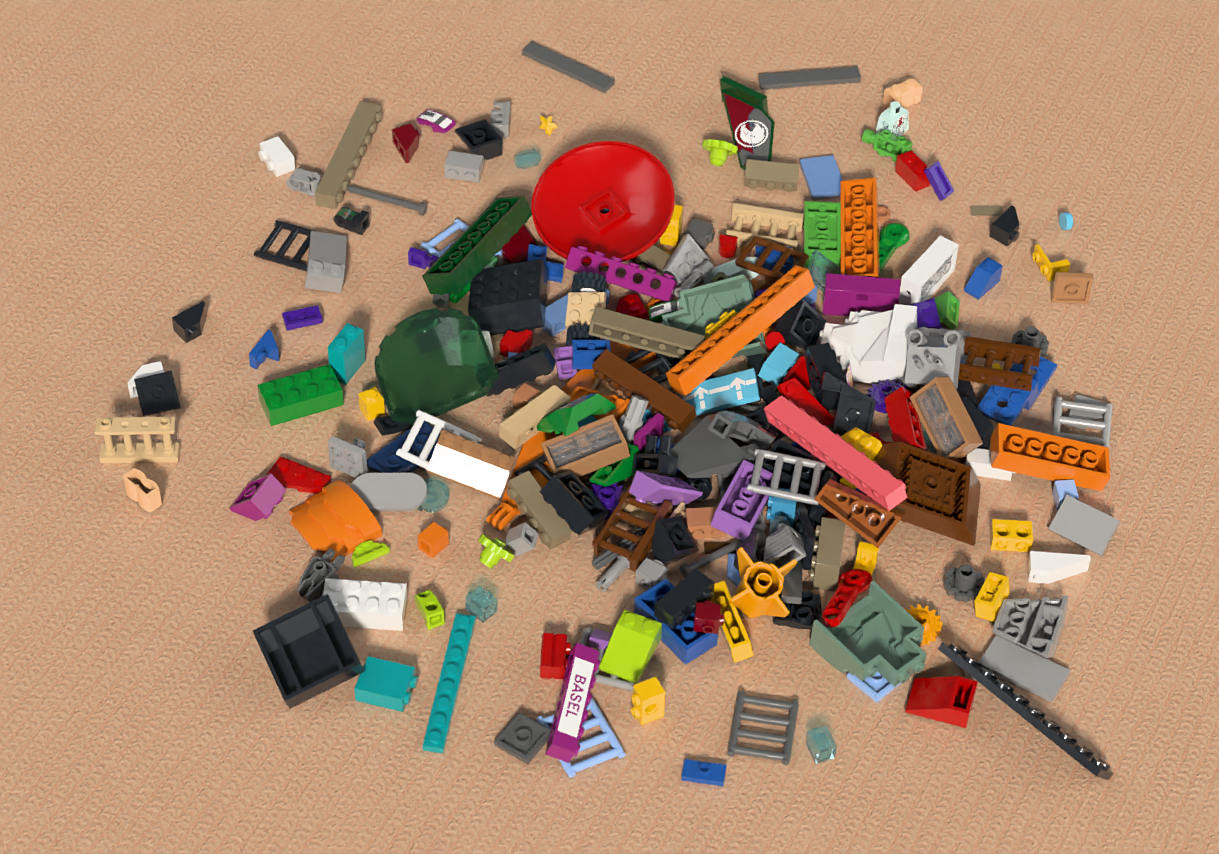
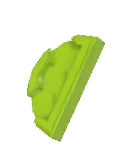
[352,540,390,568]

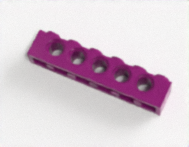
[565,245,678,302]

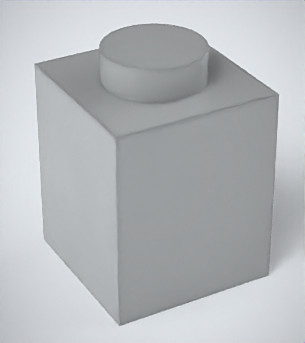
[505,522,539,556]

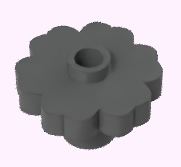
[1011,327,1049,357]
[944,565,985,602]

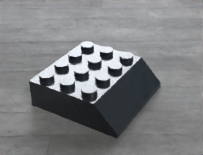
[468,259,548,336]
[253,594,365,709]

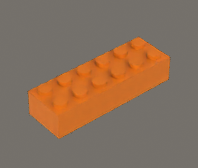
[990,423,1110,491]

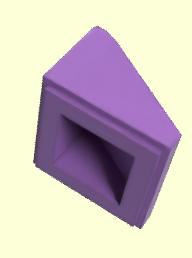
[589,629,613,650]

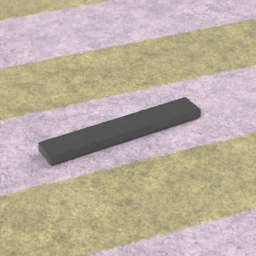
[522,41,615,93]
[758,66,861,90]

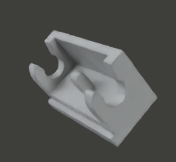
[490,101,510,137]

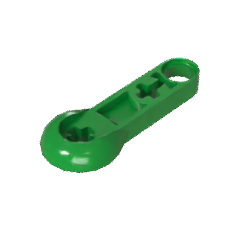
[879,223,910,273]

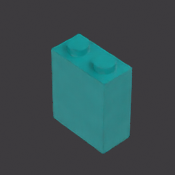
[327,323,366,384]
[354,656,418,712]

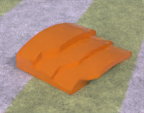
[289,480,382,563]

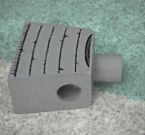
[764,523,806,569]

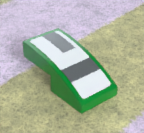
[649,301,683,323]

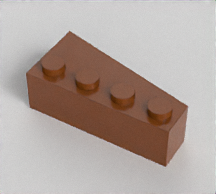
[814,479,905,548]

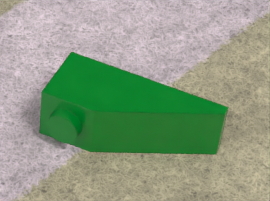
[590,444,640,487]

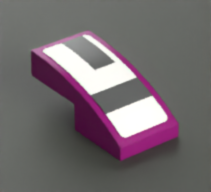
[416,109,456,134]

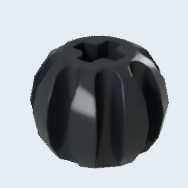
[685,477,712,502]

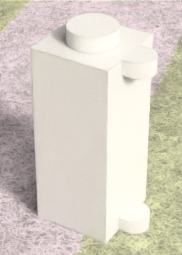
[965,448,1016,481]

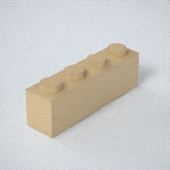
[499,385,571,450]

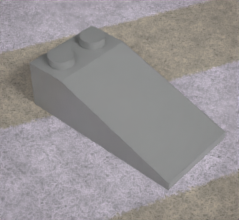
[305,231,347,293]

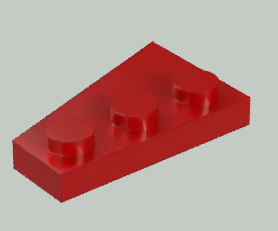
[777,378,834,426]
[266,456,331,494]

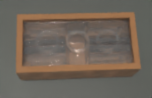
[909,377,983,462]
[541,414,630,477]

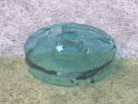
[417,479,449,513]

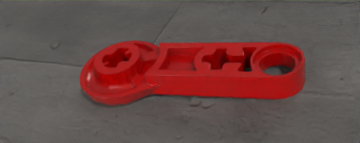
[822,569,872,627]

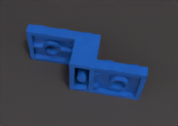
[977,356,1057,426]

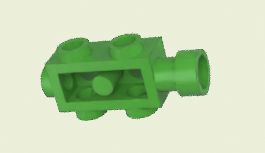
[862,129,913,162]

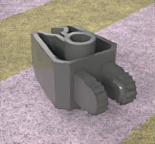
[298,549,345,602]

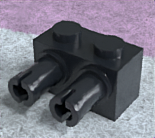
[632,435,678,477]

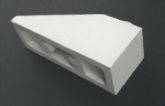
[1028,551,1091,584]

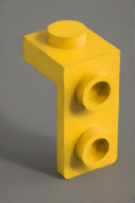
[1032,244,1070,281]
[853,541,879,576]

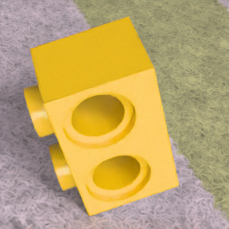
[990,519,1033,552]
[975,572,1010,622]

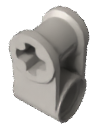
[287,168,321,196]

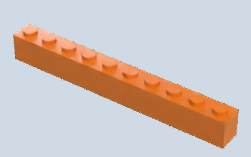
[666,265,815,396]

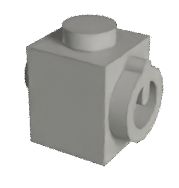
[635,558,668,590]

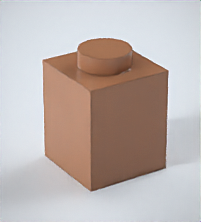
[513,383,542,409]

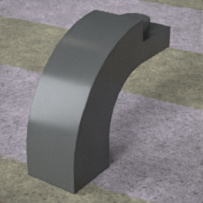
[708,411,776,451]

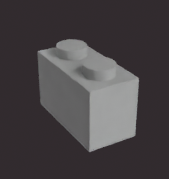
[444,151,484,183]

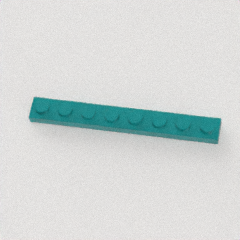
[422,613,476,753]

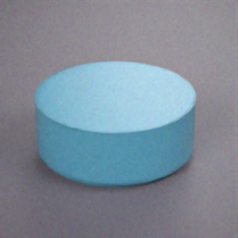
[1059,212,1073,230]

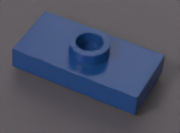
[681,759,727,787]

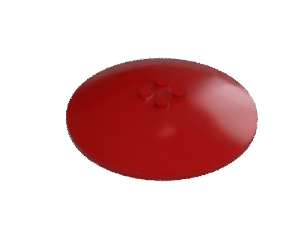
[531,141,675,266]

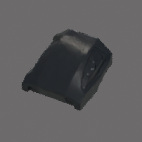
[772,591,821,630]

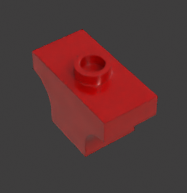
[500,329,533,358]

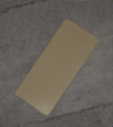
[970,205,1003,216]

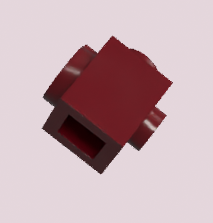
[694,601,724,634]

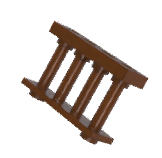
[958,336,1041,391]
[592,486,672,572]

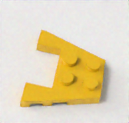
[812,427,883,490]

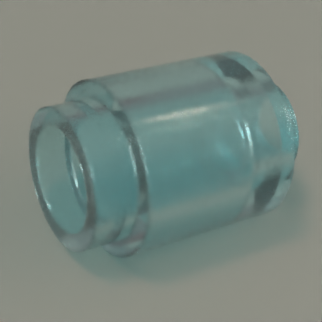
[514,148,541,169]

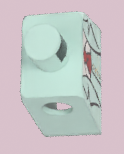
[875,101,909,136]

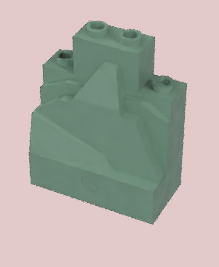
[661,274,768,359]
[810,581,927,687]

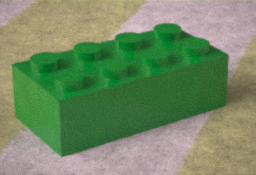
[257,364,344,426]

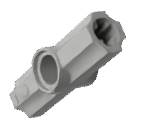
[618,395,649,445]

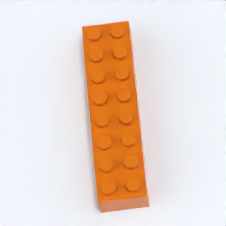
[841,177,880,278]

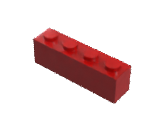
[884,386,927,451]

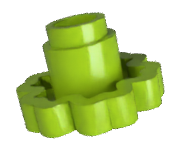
[702,139,738,166]
[478,533,515,569]

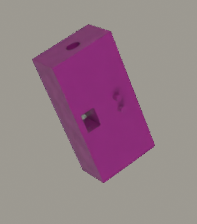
[822,273,900,317]

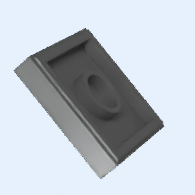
[494,712,551,765]

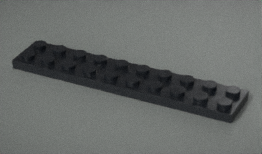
[938,642,1114,780]

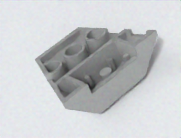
[992,595,1068,658]

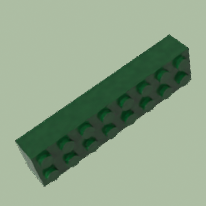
[422,196,532,295]

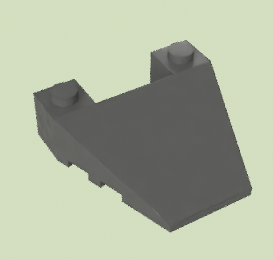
[671,413,761,478]

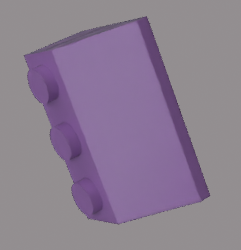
[629,470,703,508]

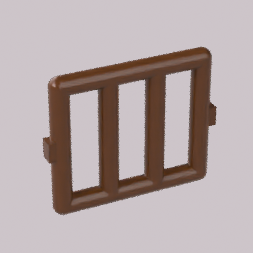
[735,236,809,281]

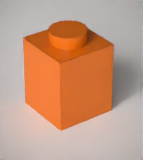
[417,522,449,558]

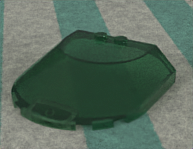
[374,308,499,424]

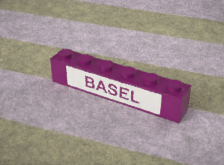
[545,643,600,763]

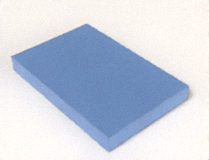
[799,155,843,199]

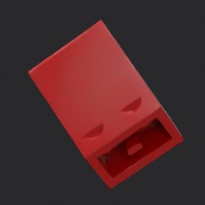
[905,676,978,728]

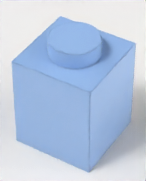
[1052,480,1079,511]

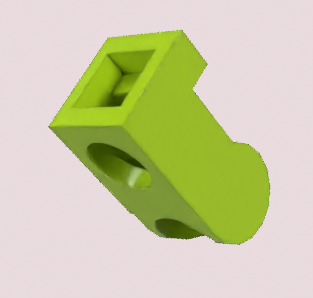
[414,589,445,630]

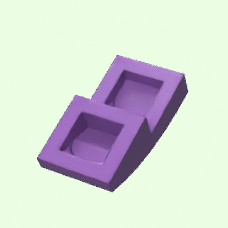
[553,346,577,380]

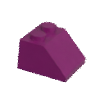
[229,473,286,521]

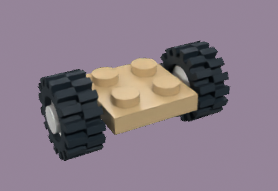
[565,271,606,346]

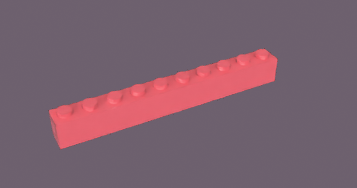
[764,395,907,511]

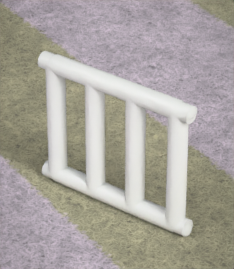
[396,410,482,469]

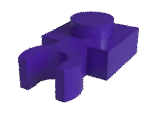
[408,247,439,269]

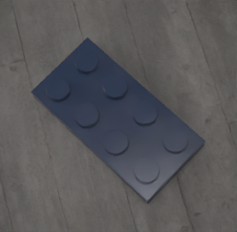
[367,420,441,473]

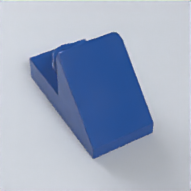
[249,330,279,369]

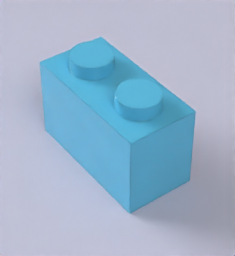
[758,343,799,387]

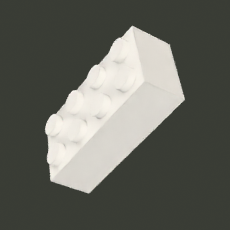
[323,578,408,631]

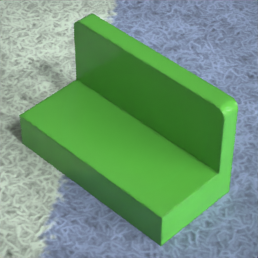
[934,291,960,330]

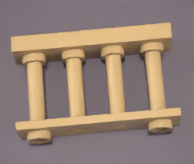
[726,203,804,250]
[95,417,180,463]

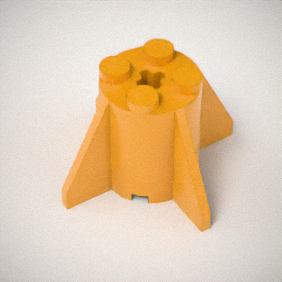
[729,547,797,618]

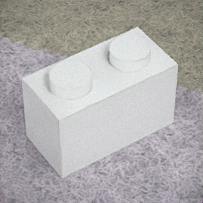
[258,136,295,177]

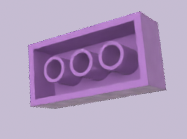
[710,460,773,542]

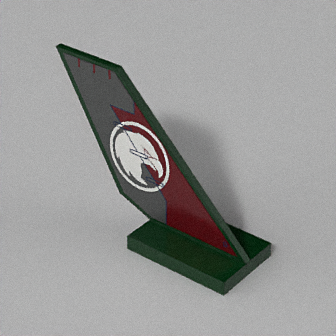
[720,76,775,170]

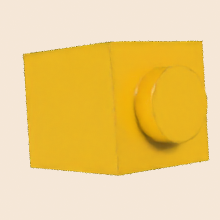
[358,387,385,421]

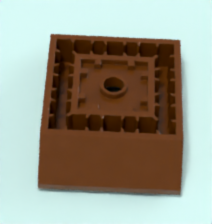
[867,441,981,546]

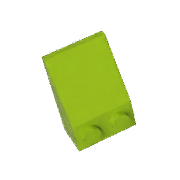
[599,610,662,684]

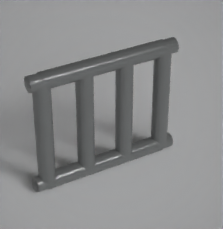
[727,691,799,765]

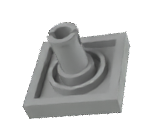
[328,436,367,478]

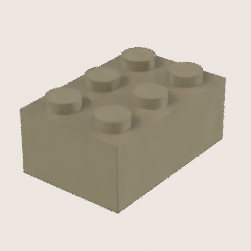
[810,517,845,592]

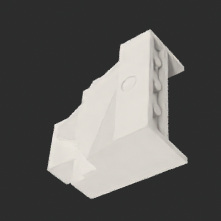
[819,304,917,386]

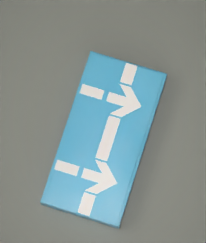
[682,368,760,416]

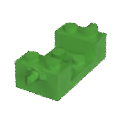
[803,201,841,276]

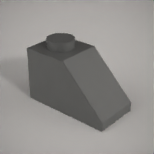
[679,218,715,250]

